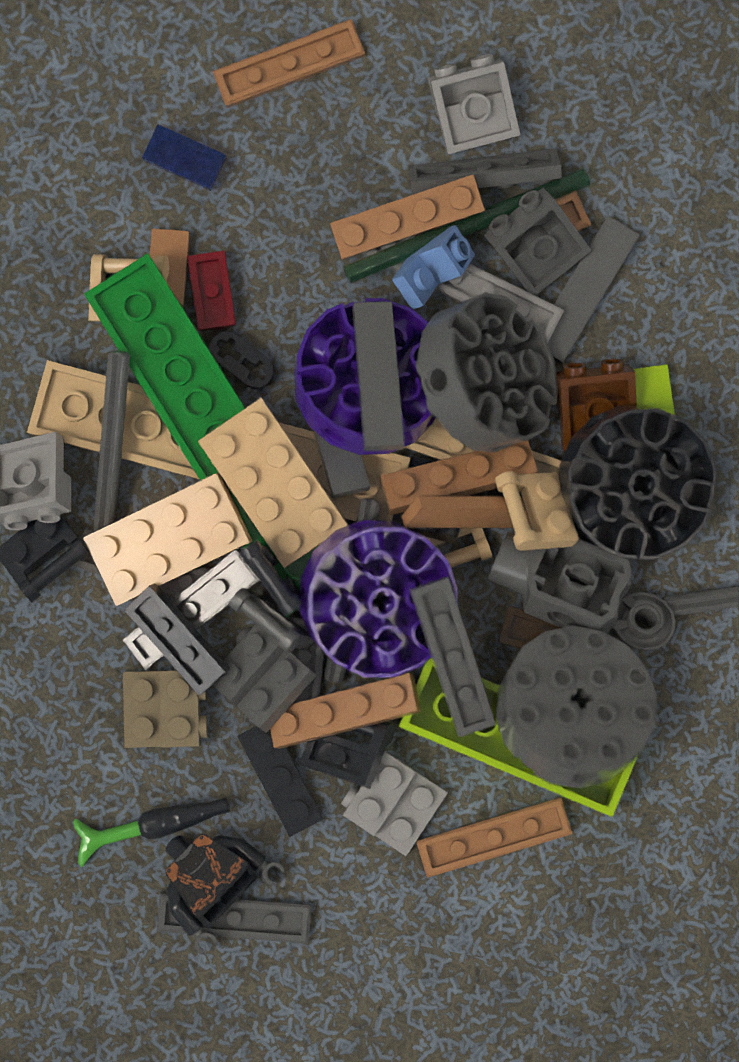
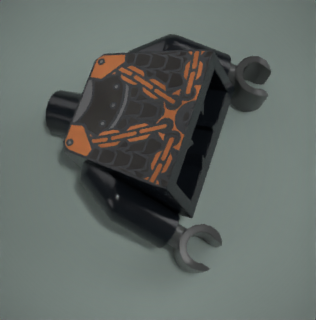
[165,834,284,955]

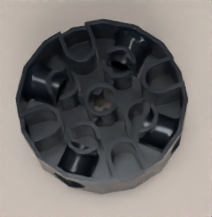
[559,405,717,560]

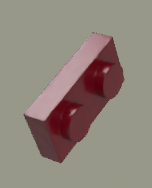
[187,250,237,332]

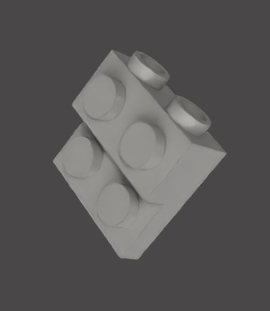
[428,54,520,154]
[0,432,71,531]
[341,751,448,856]

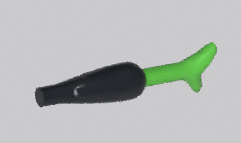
[73,798,230,867]

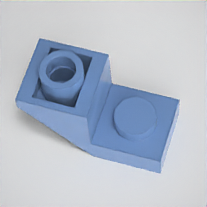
[392,225,475,309]

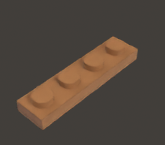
[330,174,486,260]
[381,440,538,515]
[270,673,421,749]

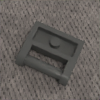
[229,588,315,653]

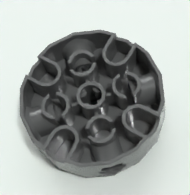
[416,292,559,453]
[496,626,657,788]

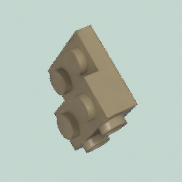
[123,670,208,748]

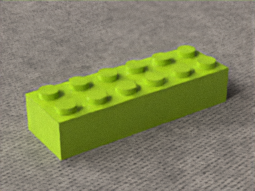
[399,657,638,817]

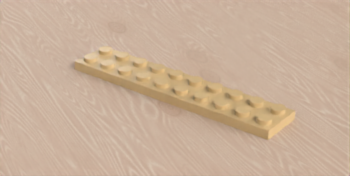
[27,360,410,522]

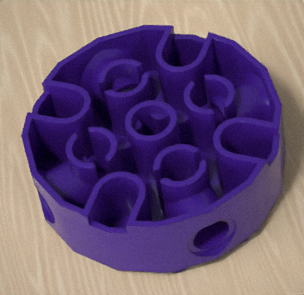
[294,298,436,455]
[299,520,458,677]

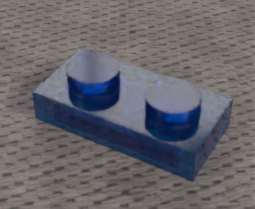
[142,124,227,191]

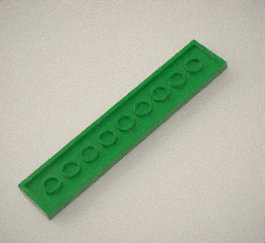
[84,253,321,617]

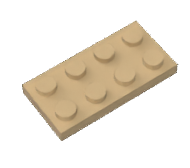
[198,398,348,568]
[83,472,253,606]

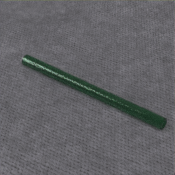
[343,168,590,283]

